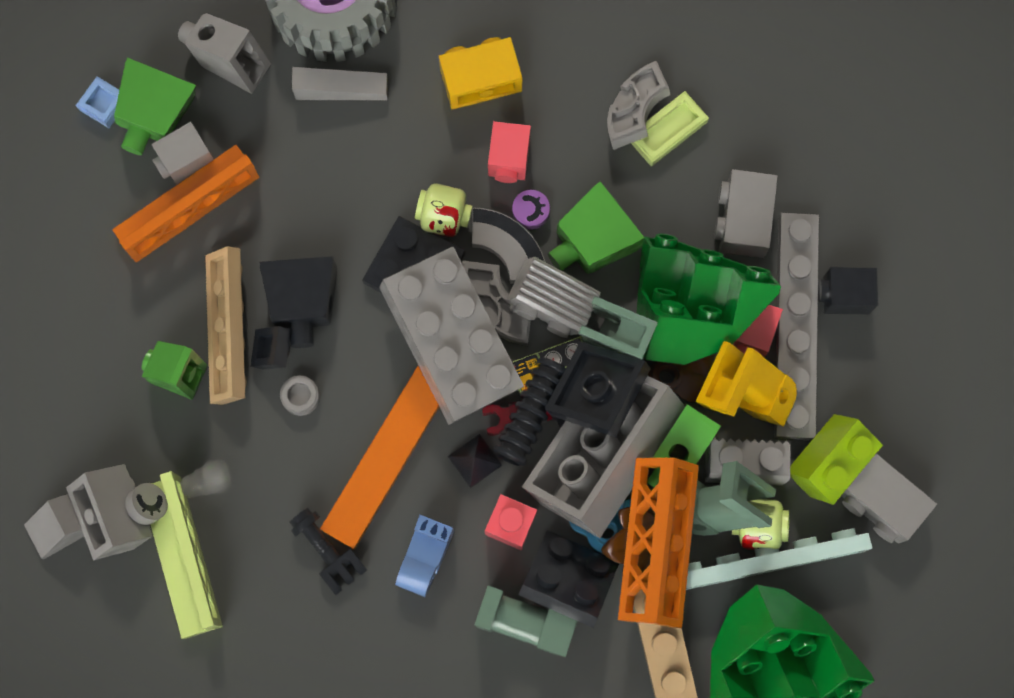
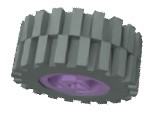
[265,0,396,62]

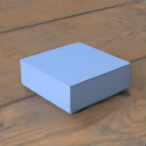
[76,76,119,128]

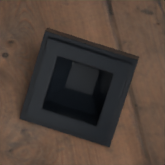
[448,434,502,488]

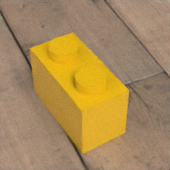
[439,37,522,110]

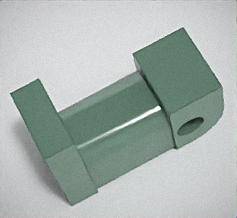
[579,296,658,360]
[692,461,776,536]
[474,586,577,657]

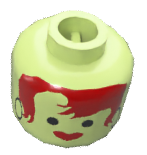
[415,183,472,237]
[732,499,789,550]

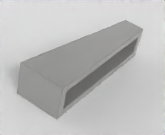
[292,67,388,100]

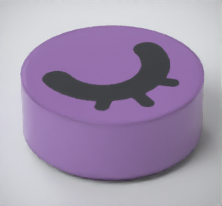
[512,190,550,230]

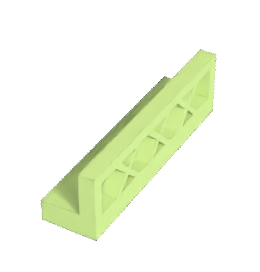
[150,471,223,639]

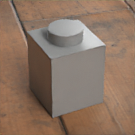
[151,122,214,185]

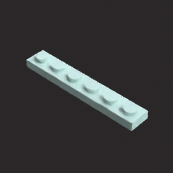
[686,528,872,590]

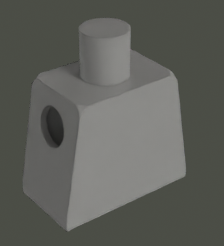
[178,13,271,94]

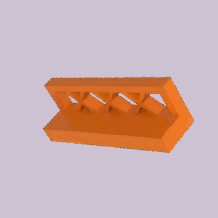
[112,145,260,263]
[618,458,699,628]

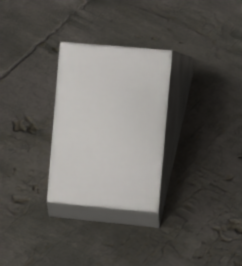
[24,494,84,559]

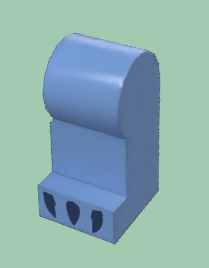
[395,515,454,597]

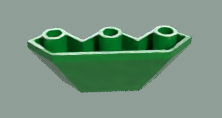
[636,233,781,365]
[710,585,875,698]

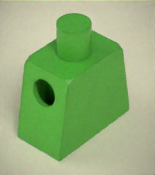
[114,57,196,156]
[548,181,644,274]
[647,404,721,487]

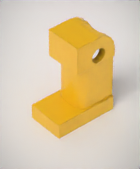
[696,341,797,427]

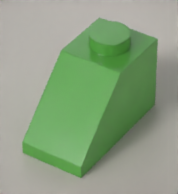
[142,341,208,400]

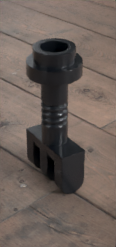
[289,507,367,595]

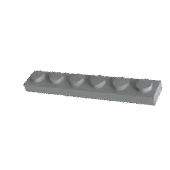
[774,213,819,441]

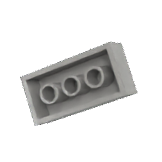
[379,247,524,425]
[522,376,685,538]

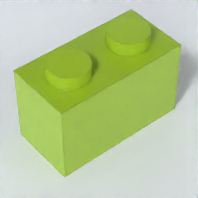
[790,414,883,505]

